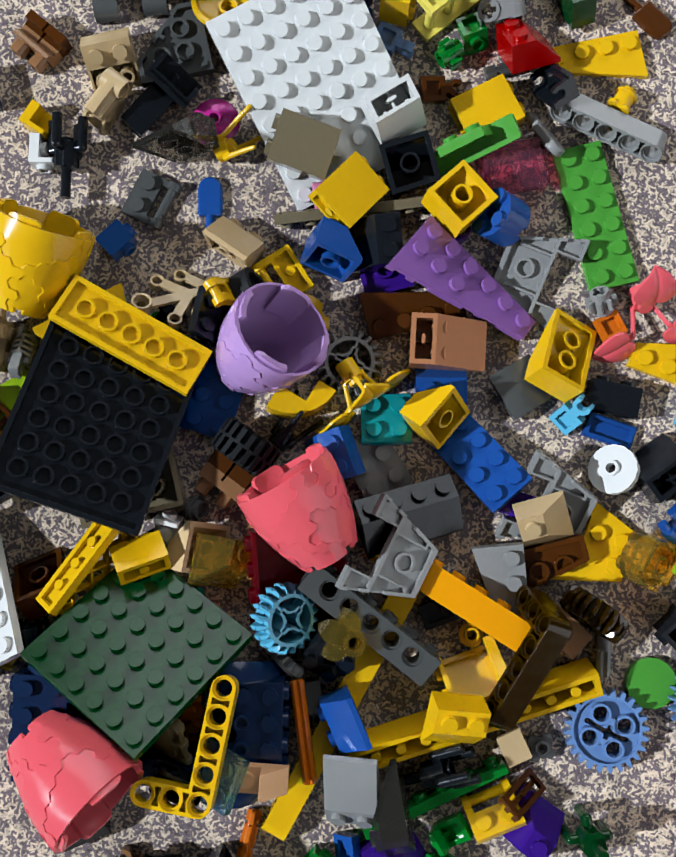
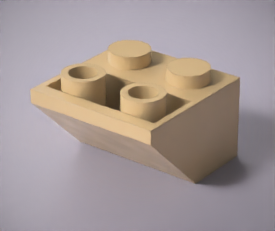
[79,27,142,92]

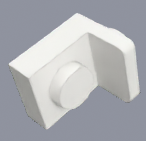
[28,133,58,174]
[153,510,184,546]

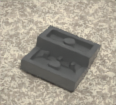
[488,354,554,421]

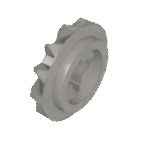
[271,652,304,678]

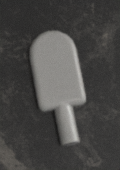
[526,111,565,158]

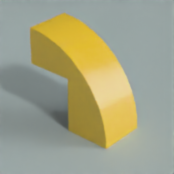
[266,380,336,419]

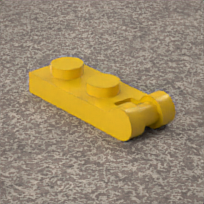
[203,277,236,308]

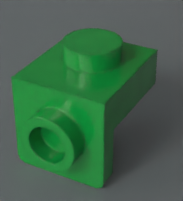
[428,811,474,857]

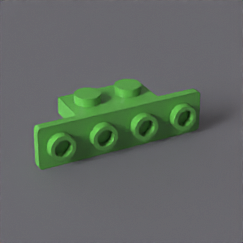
[434,113,522,177]

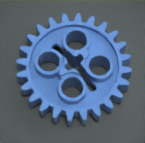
[563,686,650,774]

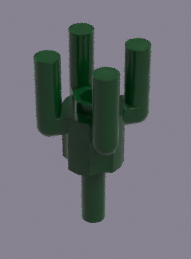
[560,804,613,857]

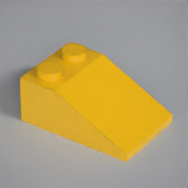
[524,308,597,403]

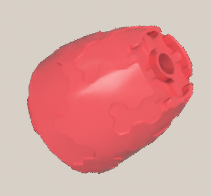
[236,443,357,573]
[6,710,144,853]

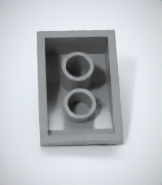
[323,754,383,829]

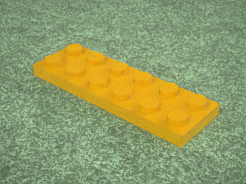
[48,274,213,397]

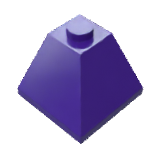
[503,783,565,857]

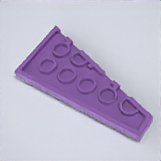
[385,215,536,341]

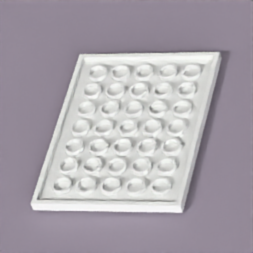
[205,0,424,210]

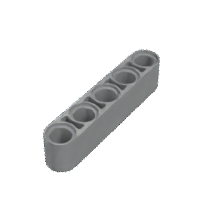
[549,93,668,163]

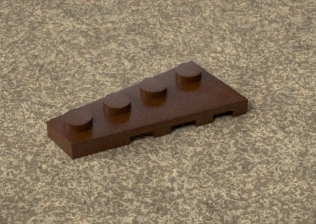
[359,291,467,341]
[524,533,590,588]

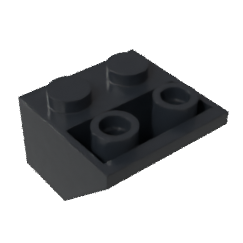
[634,433,676,503]

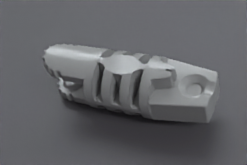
[6,324,40,379]

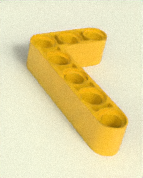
[130,675,239,819]

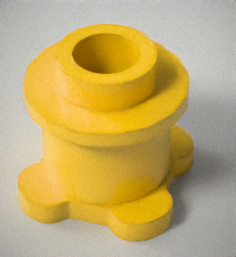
[606,86,638,115]

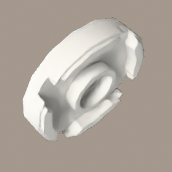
[588,444,640,495]

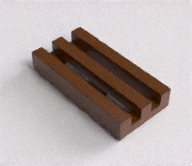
[497,767,547,823]

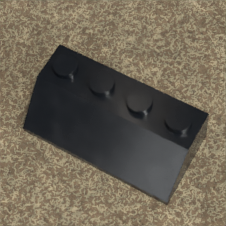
[352,473,464,559]

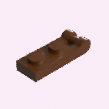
[178,693,210,745]

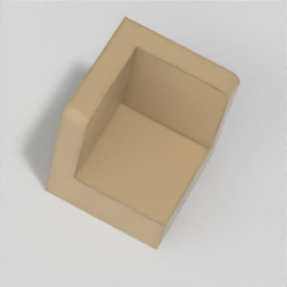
[496,725,533,768]

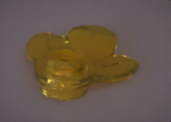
[318,607,367,662]

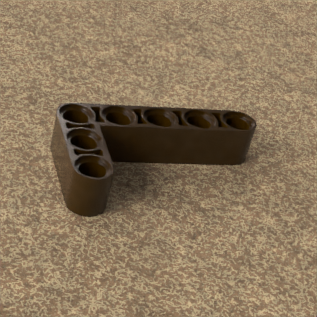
[486,585,572,731]

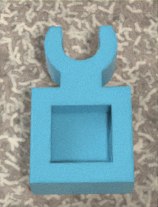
[548,394,595,436]

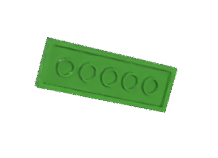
[551,141,639,292]

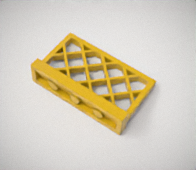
[35,523,141,616]

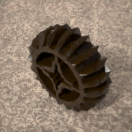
[559,585,629,643]

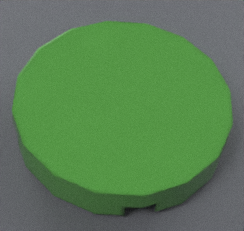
[624,656,676,709]

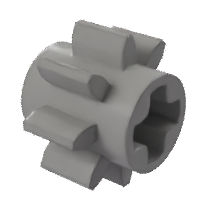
[584,286,618,317]

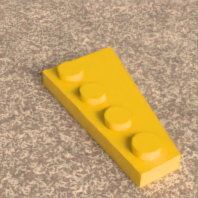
[553,30,648,79]

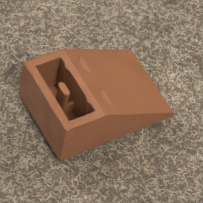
[408,312,487,372]

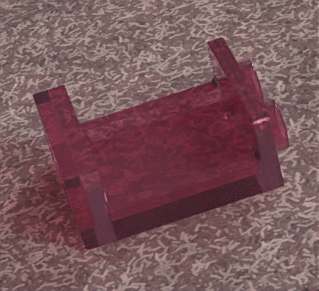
[478,137,550,194]

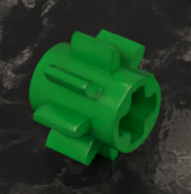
[435,37,465,71]

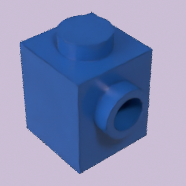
[96,219,138,262]

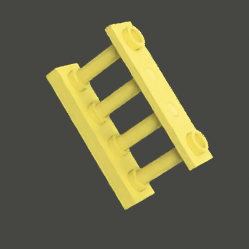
[411,0,481,43]

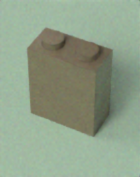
[263,108,342,181]

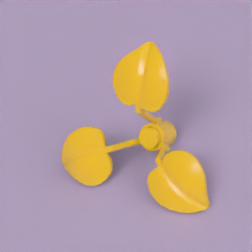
[315,357,411,434]

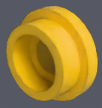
[458,622,484,648]

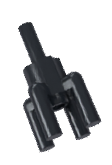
[47,111,88,199]
[394,743,481,789]

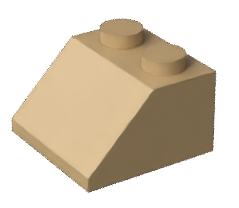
[202,216,266,269]

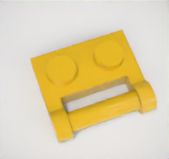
[251,244,314,293]
[459,778,527,845]

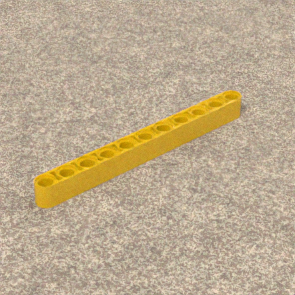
[261,592,419,841]

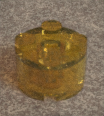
[616,532,676,592]

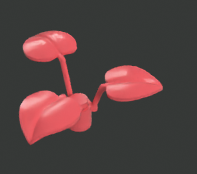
[591,265,676,363]

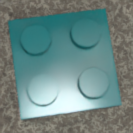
[360,394,412,446]

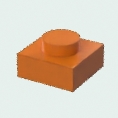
[592,309,628,342]

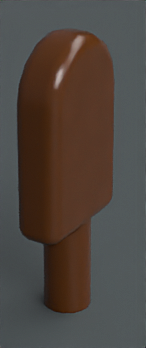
[623,0,672,40]

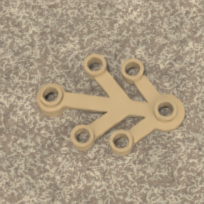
[131,269,216,330]

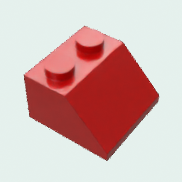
[496,18,561,75]

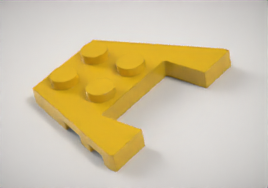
[549,503,638,582]

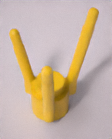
[212,104,262,163]

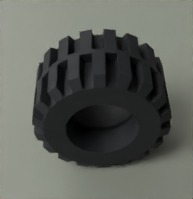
[211,417,281,477]

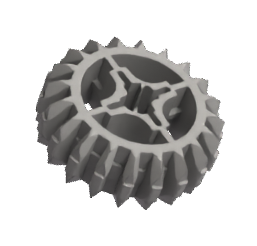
[317,329,383,396]

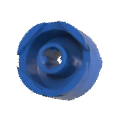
[471,188,531,247]

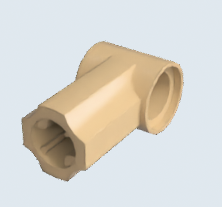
[84,67,133,122]

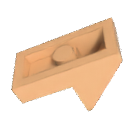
[232,761,289,803]

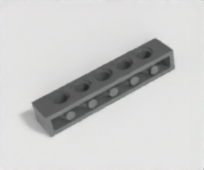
[297,564,441,687]

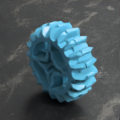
[250,581,319,655]

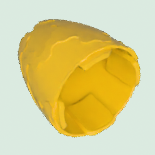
[0,198,96,319]

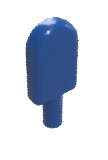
[198,177,223,227]

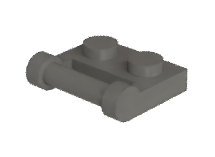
[121,168,183,232]

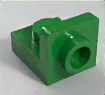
[455,12,489,56]

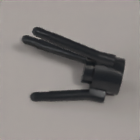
[268,389,324,452]

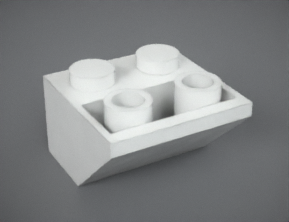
[359,73,427,145]

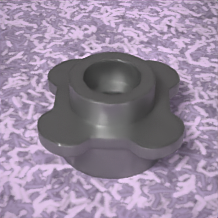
[527,733,555,762]

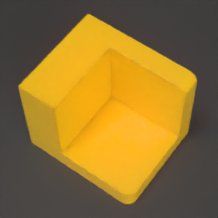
[19,99,52,142]

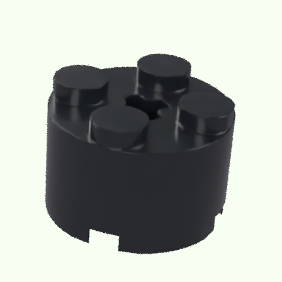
[302,619,358,682]

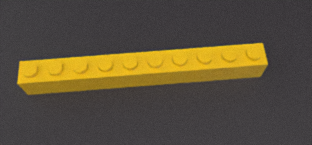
[347,657,604,769]

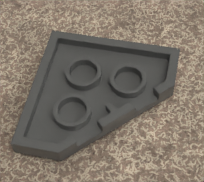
[137,1,215,88]

